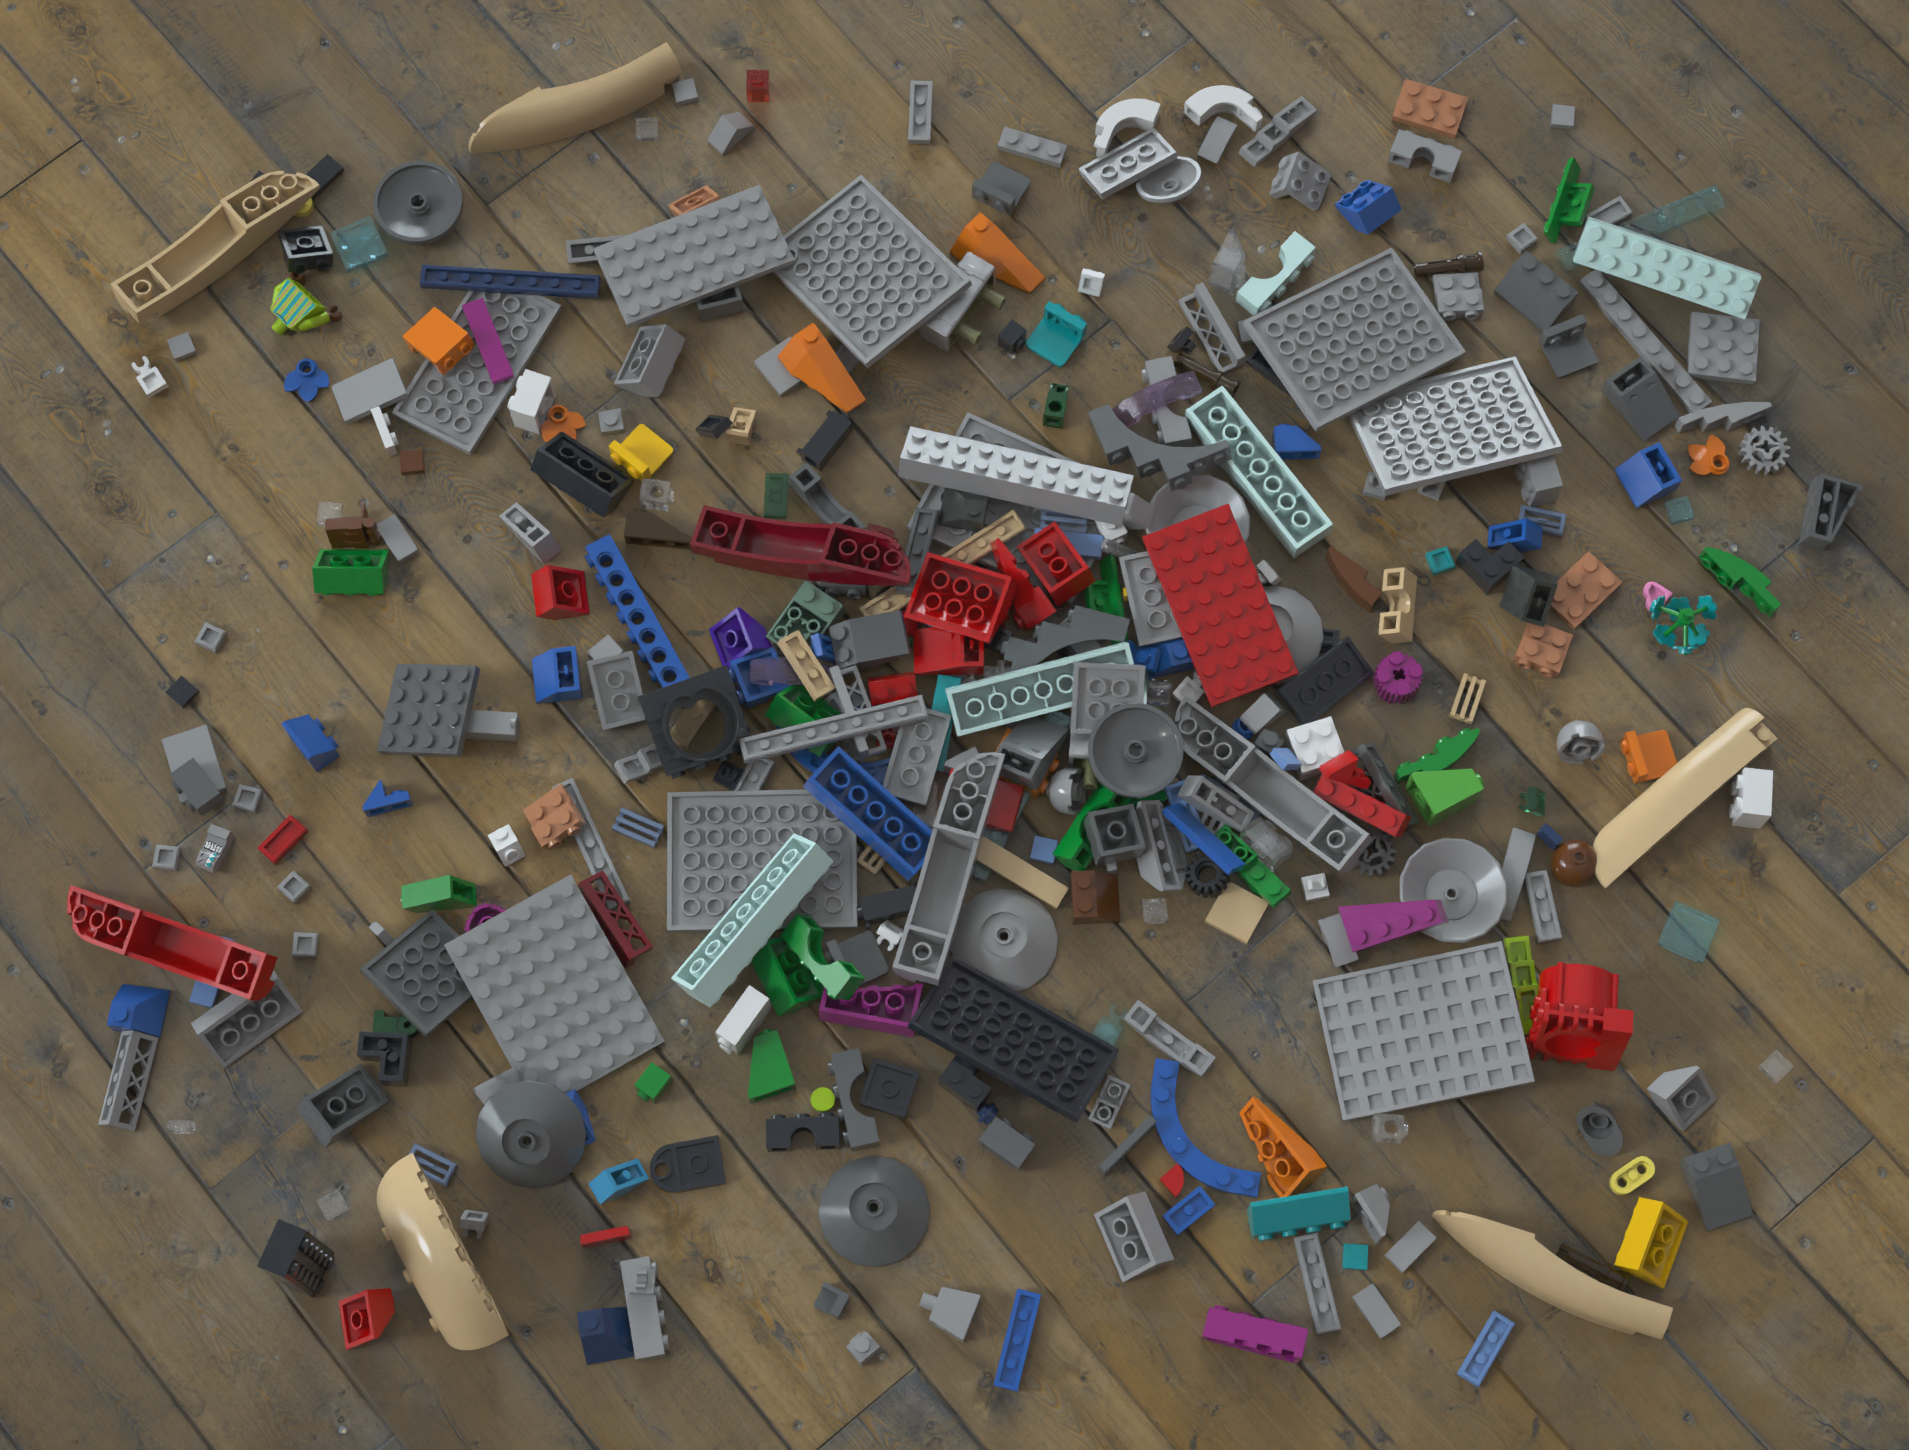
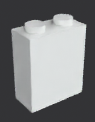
[716,985,772,1055]

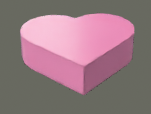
[1643,582,1672,611]

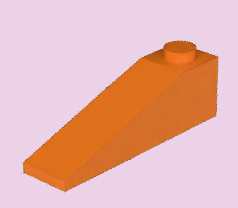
[950,212,1045,294]
[778,323,866,414]
[1239,1096,1328,1198]

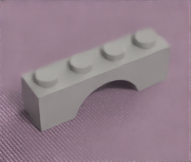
[1141,356,1192,447]

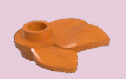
[541,405,586,442]
[1688,434,1730,476]

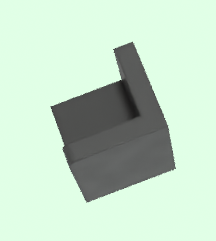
[814,1282,851,1320]

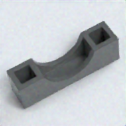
[789,462,866,530]
[828,1048,880,1152]

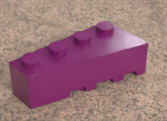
[1338,899,1449,952]
[819,983,923,1038]
[1201,1305,1308,1364]

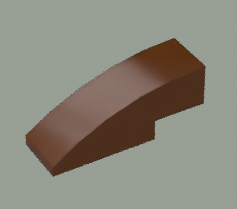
[1326,546,1383,613]

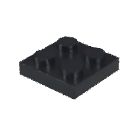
[859,1058,920,1119]

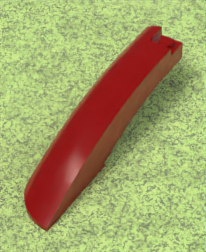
[67,885,278,1001]

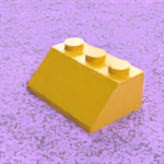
[1614,1197,1689,1289]

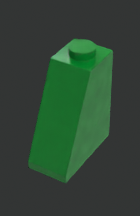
[401,875,477,913]
[748,1029,796,1104]

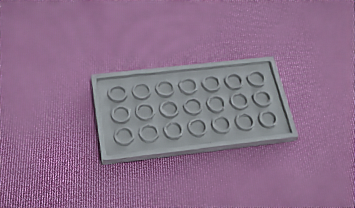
[593,185,794,328]
[392,267,562,455]

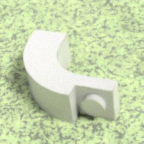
[1184,85,1263,132]
[1094,99,1160,157]

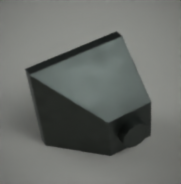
[938,487,990,532]

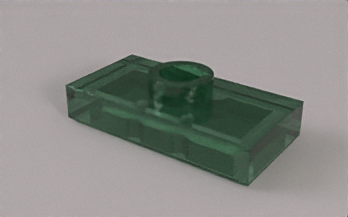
[763,473,789,519]

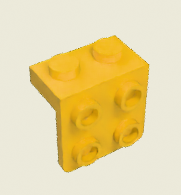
[608,424,673,483]

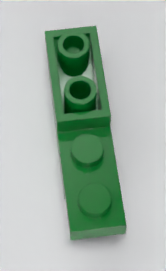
[1699,547,1781,617]
[1394,728,1480,784]
[1214,824,1291,909]

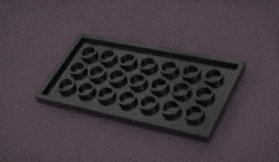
[907,956,1119,1123]

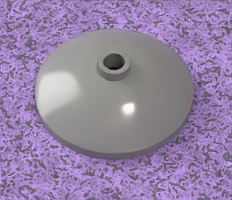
[1136,156,1202,204]

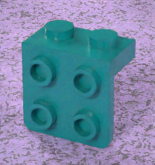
[1026,301,1087,368]

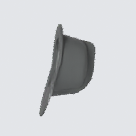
[1576,1101,1624,1156]

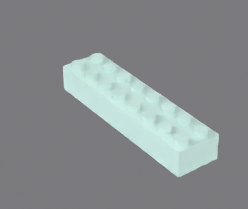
[1573,216,1762,319]
[1185,385,1333,558]
[945,642,1134,736]
[671,833,833,1008]

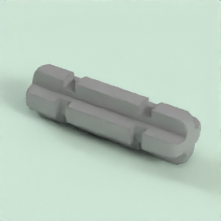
[1101,539,1140,558]

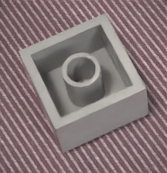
[1514,455,1563,507]

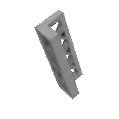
[1178,282,1245,374]
[829,665,887,759]
[98,1030,158,1132]

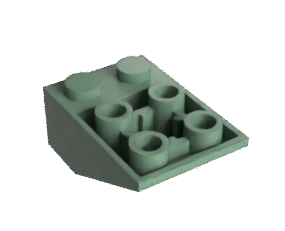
[766,580,846,649]

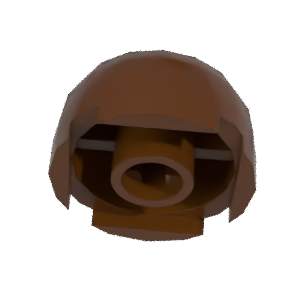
[1550,839,1597,888]

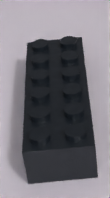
[257,1219,335,1298]

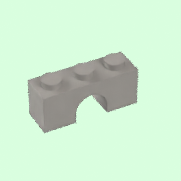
[1388,129,1462,183]

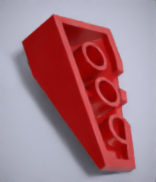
[990,538,1056,632]

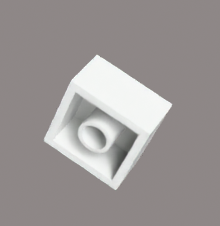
[508,369,556,435]
[1284,716,1344,780]
[1729,768,1773,829]

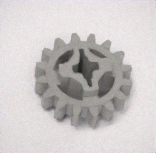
[1739,426,1790,476]

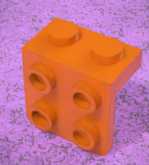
[1620,730,1677,784]

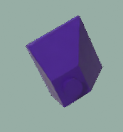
[709,607,772,670]

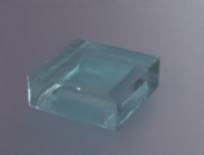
[1664,496,1695,525]

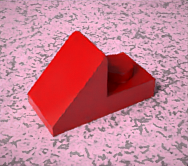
[1319,750,1371,790]

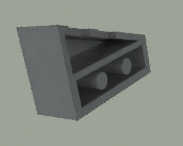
[1799,473,1863,551]

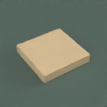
[1205,882,1269,945]

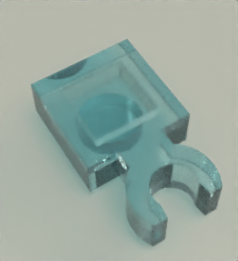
[1092,1003,1127,1046]

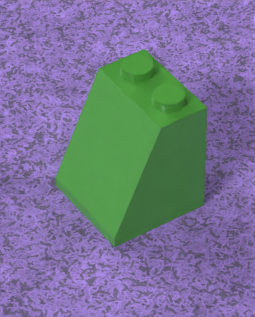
[1405,769,1484,827]

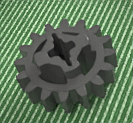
[1351,826,1396,878]

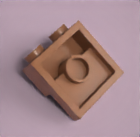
[1513,623,1573,678]
[523,784,586,850]

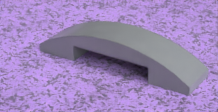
[1500,827,1536,922]
[1124,1000,1216,1077]

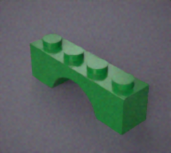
[1053,782,1132,871]
[781,914,865,1001]

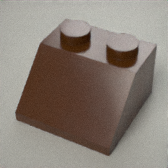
[1070,871,1120,925]

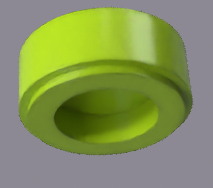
[811,1087,835,1113]

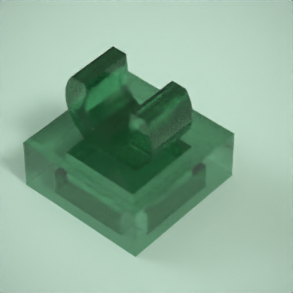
[1519,787,1545,816]

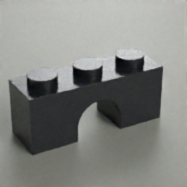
[766,1112,840,1152]

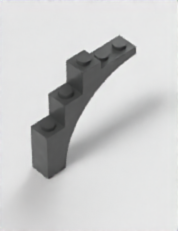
[1088,404,1232,492]
[1001,605,1130,673]

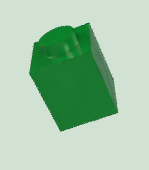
[634,1062,673,1104]

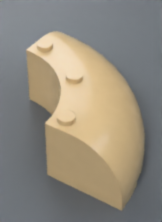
[377,1153,509,1350]

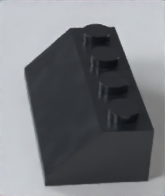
[530,432,635,518]

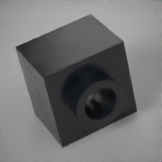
[998,319,1027,355]

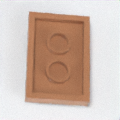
[1392,79,1468,139]
[1550,551,1622,630]

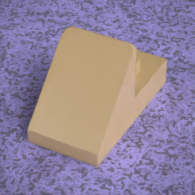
[726,407,756,445]

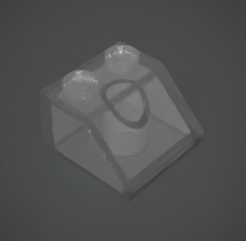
[1209,228,1247,295]
[1240,817,1294,873]

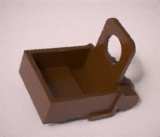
[325,502,381,549]

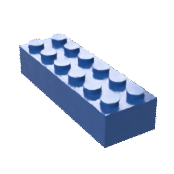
[803,746,932,881]

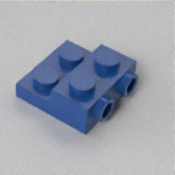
[729,647,790,709]

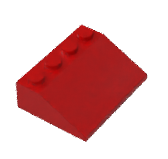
[904,552,1019,644]

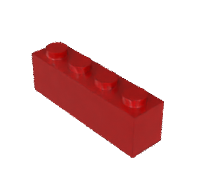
[1313,774,1412,838]

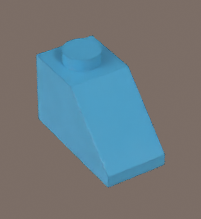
[589,1158,649,1205]

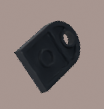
[650,1135,726,1193]

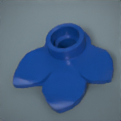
[284,359,329,402]

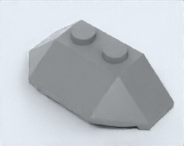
[1136,800,1188,892]

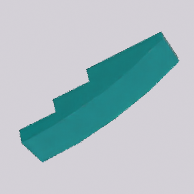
[932,674,962,772]

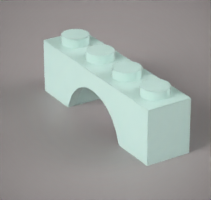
[1236,231,1315,316]

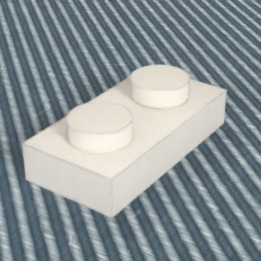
[371,406,399,457]

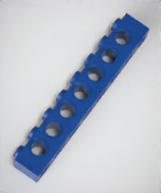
[584,534,690,688]

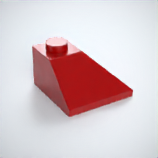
[339,1288,395,1350]

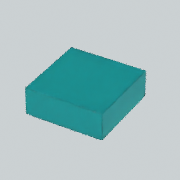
[1425,546,1456,576]
[1342,1243,1368,1271]

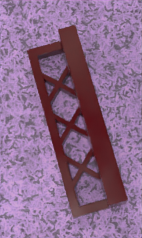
[578,870,653,969]

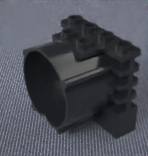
[637,665,751,779]

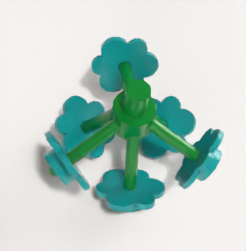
[1650,595,1718,656]

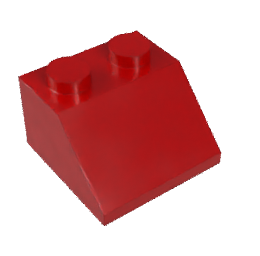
[531,565,590,620]

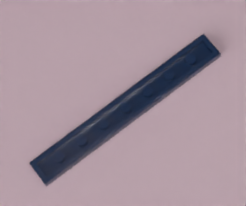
[420,264,601,299]

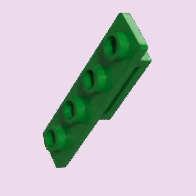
[1544,157,1595,243]
[1084,555,1128,645]

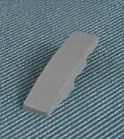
[1239,96,1317,167]
[1674,402,1772,434]

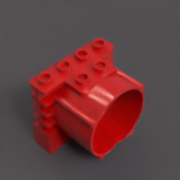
[1525,962,1634,1071]

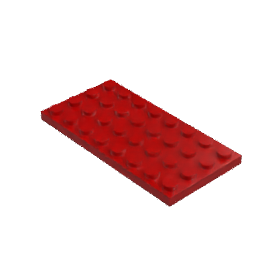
[1142,503,1298,708]

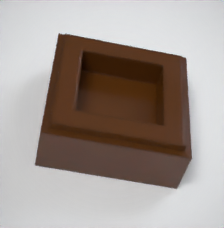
[399,449,425,475]

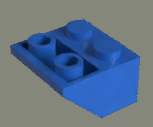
[1335,180,1402,234]
[1614,442,1682,509]
[532,646,583,704]

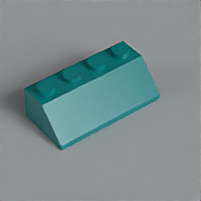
[1247,1187,1351,1242]

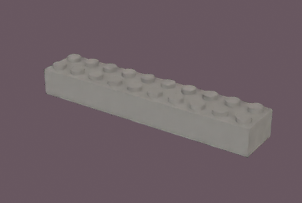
[898,426,1134,526]

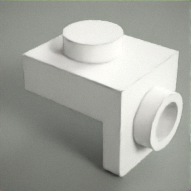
[1095,521,1128,545]
[488,824,525,866]

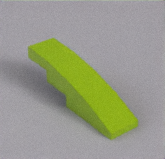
[1503,935,1538,1035]

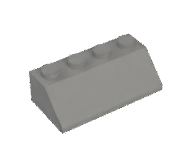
[191,970,303,1069]

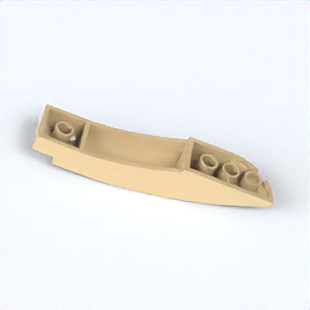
[468,42,682,153]
[111,171,320,323]
[1592,708,1778,889]
[1432,1210,1673,1339]

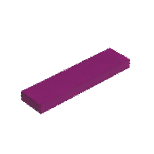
[462,298,514,385]

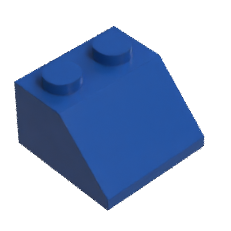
[281,714,340,772]

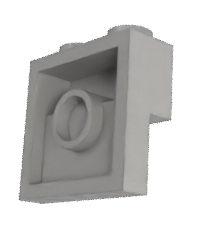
[1432,272,1484,321]

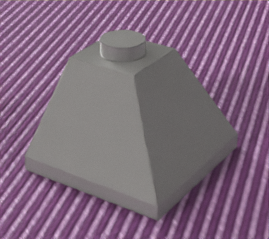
[1647,1066,1717,1131]
[1349,1184,1390,1244]

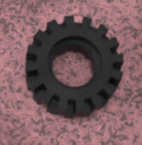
[1185,853,1230,898]

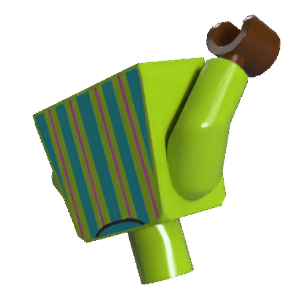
[270,272,342,335]

